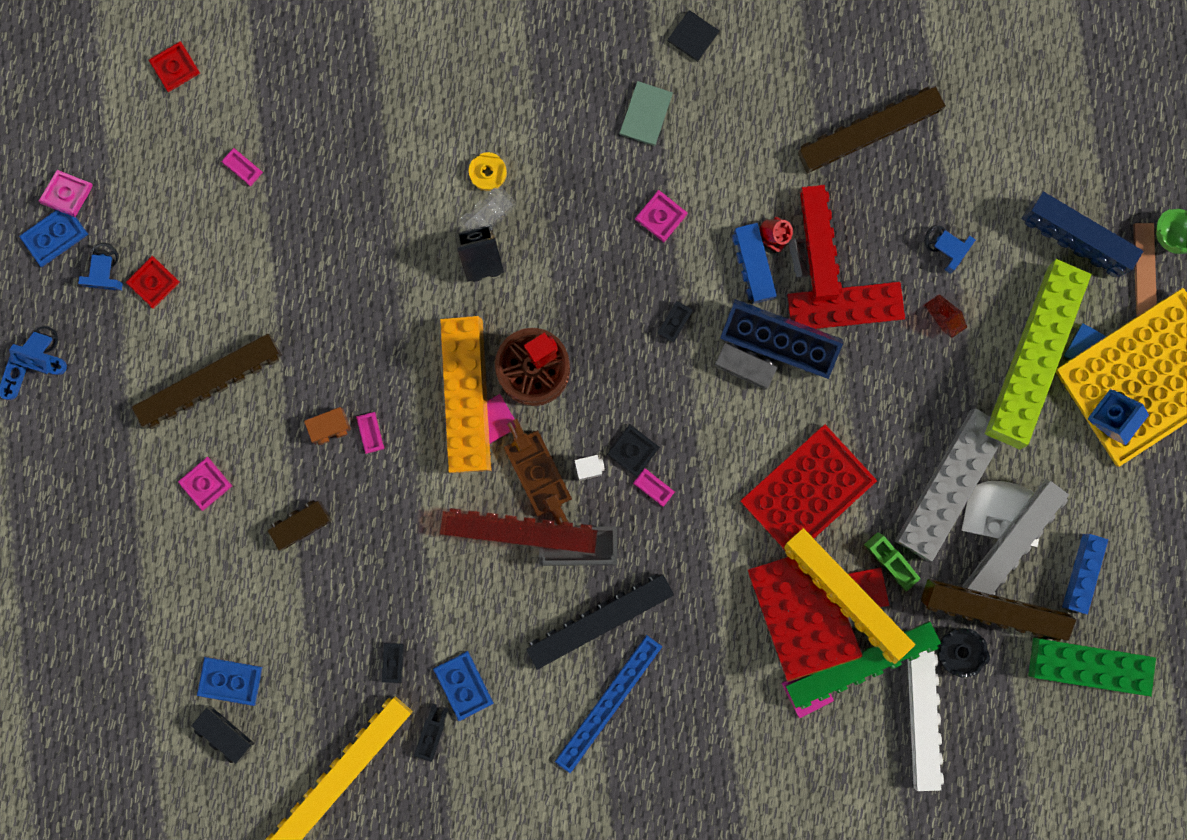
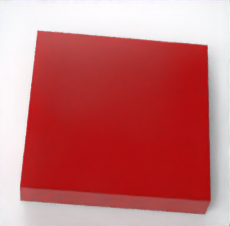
[149,41,200,92]
[125,256,180,309]

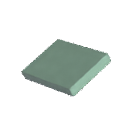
[620,81,673,146]

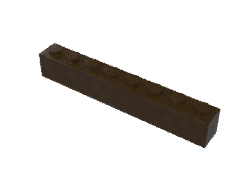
[798,86,946,174]
[132,334,282,429]
[920,579,1077,642]

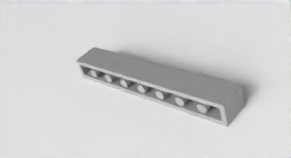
[962,479,1069,595]

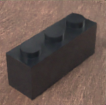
[191,706,255,764]

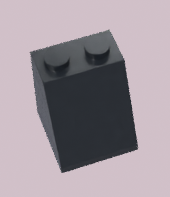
[455,224,504,282]

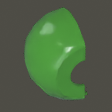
[1156,209,1187,254]

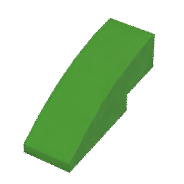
[864,532,921,592]

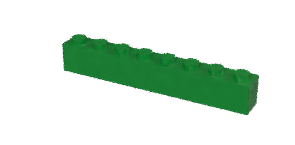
[786,621,941,709]

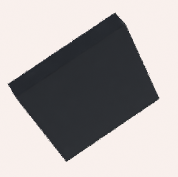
[667,10,720,62]
[607,424,660,478]

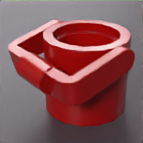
[759,217,793,253]

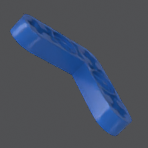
[0,346,67,400]

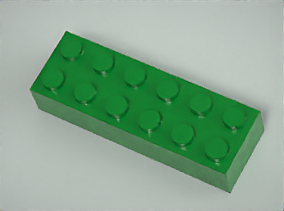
[1028,638,1156,697]

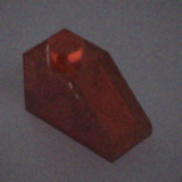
[924,294,967,338]

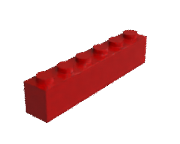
[800,185,842,302]

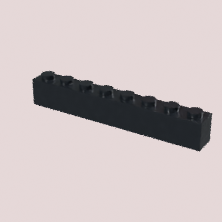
[526,573,674,670]

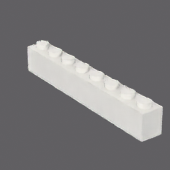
[908,651,944,791]

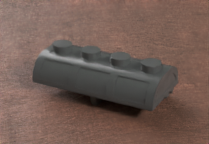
[539,526,617,566]

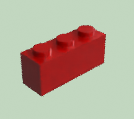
[524,332,558,370]

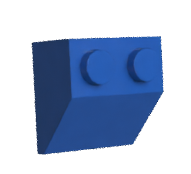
[1088,389,1149,445]

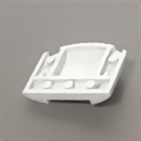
[961,481,1039,547]

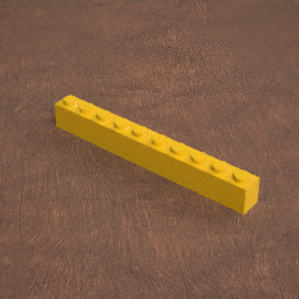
[265,696,413,840]

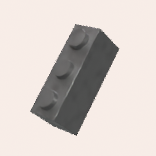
[714,343,777,390]

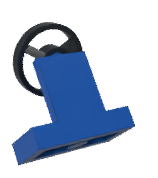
[924,225,976,274]
[78,243,123,291]
[9,326,58,374]

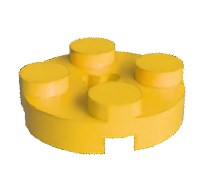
[469,152,507,191]

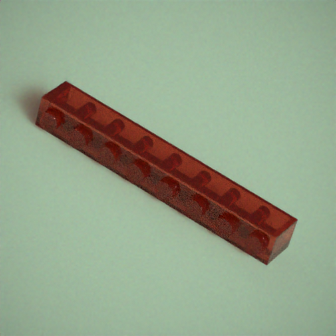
[440,508,598,554]

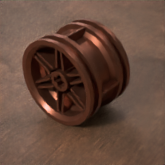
[495,328,570,406]

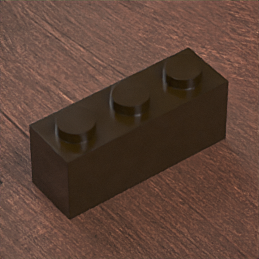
[268,500,332,551]

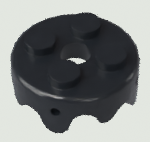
[938,628,990,678]

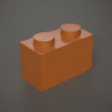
[304,407,351,445]

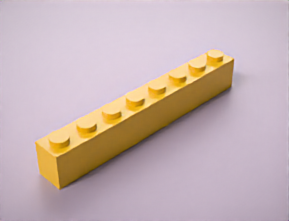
[784,528,916,664]

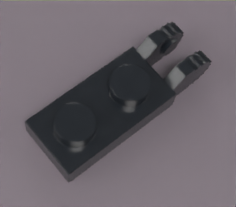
[414,703,449,762]

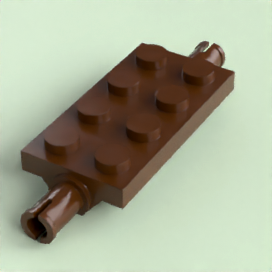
[504,419,572,527]

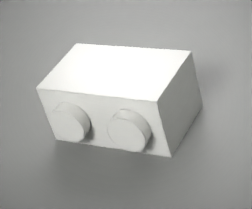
[575,455,605,481]

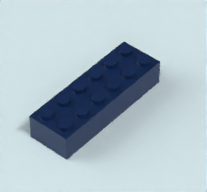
[1021,191,1144,277]
[720,299,843,379]

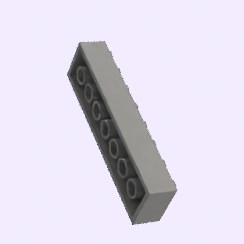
[894,408,1001,562]

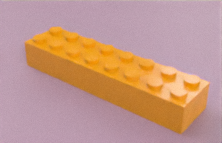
[440,316,491,473]

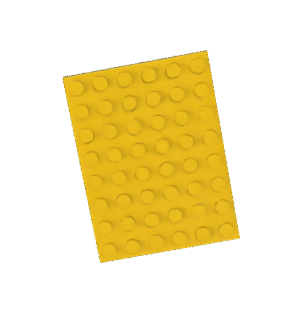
[1056,288,1187,467]

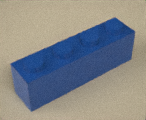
[732,223,777,304]
[1062,534,1108,615]

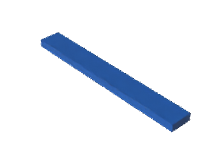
[555,635,662,773]

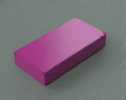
[221,148,263,187]
[356,412,384,454]
[633,469,675,507]

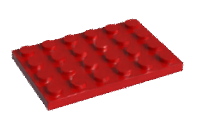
[740,424,877,551]
[747,557,863,682]

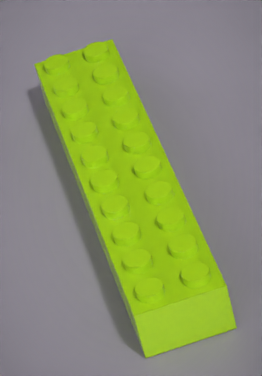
[984,259,1092,450]

